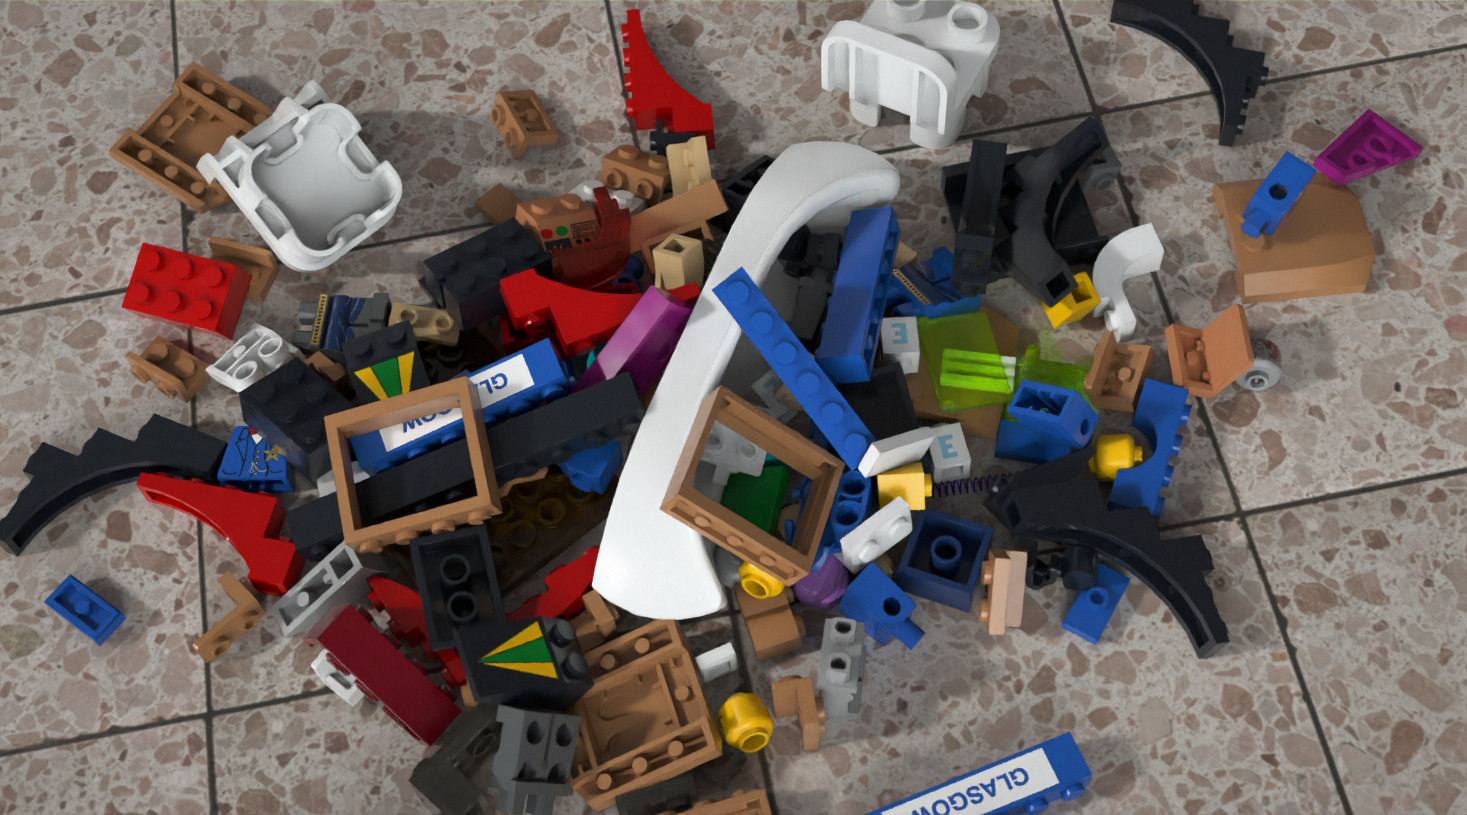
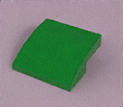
[716,466,790,546]

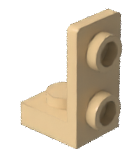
[388,302,460,346]

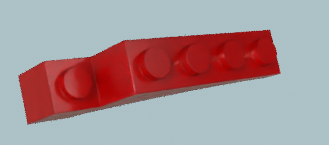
[622,9,715,150]
[500,268,701,356]
[136,472,307,597]

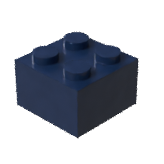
[897,506,995,613]

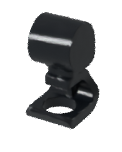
[1025,540,1099,590]

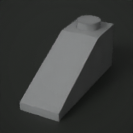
[270,540,390,638]

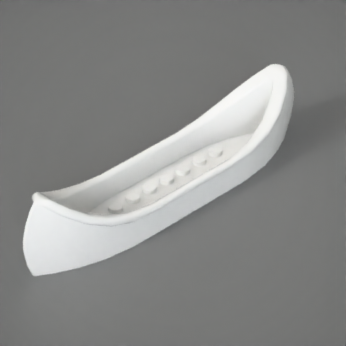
[592,141,900,620]

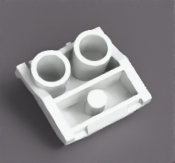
[205,323,306,393]

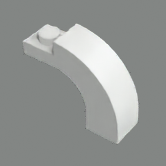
[1091,223,1164,343]

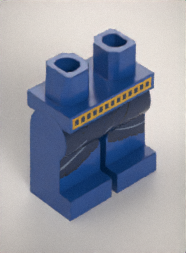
[885,246,982,334]

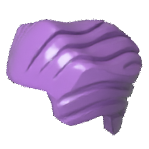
[791,554,852,610]

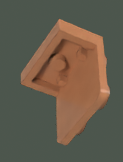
[1164,304,1254,399]

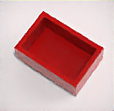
[121,242,252,340]

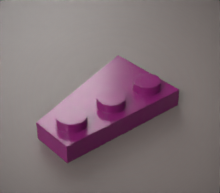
[1312,109,1424,186]

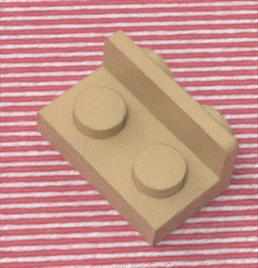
[666,136,712,197]

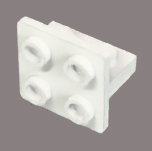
[700,404,777,486]

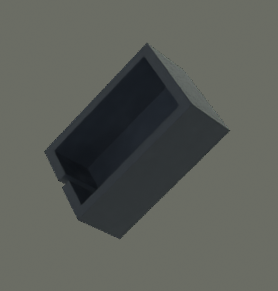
[423,217,554,332]
[239,356,356,483]
[833,361,933,490]

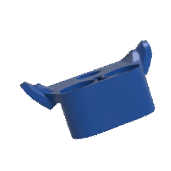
[784,470,875,573]

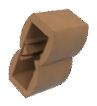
[734,583,806,662]

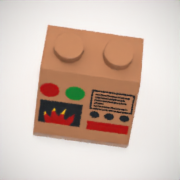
[516,193,607,273]

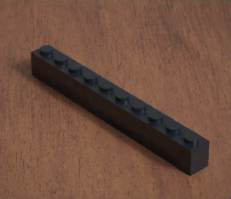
[286,371,647,562]

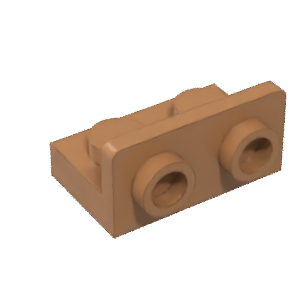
[491,90,560,160]
[208,236,280,302]
[125,335,211,403]

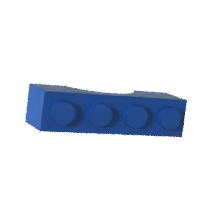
[1107,378,1192,519]

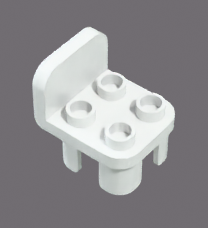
[821,0,1000,149]
[196,80,402,273]

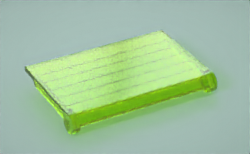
[916,312,1013,413]

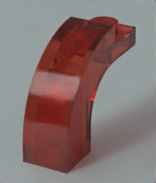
[557,186,632,292]

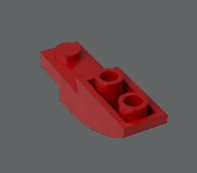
[504,546,600,622]
[366,575,467,691]

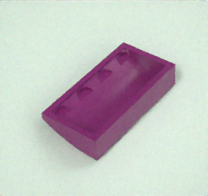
[568,285,694,397]

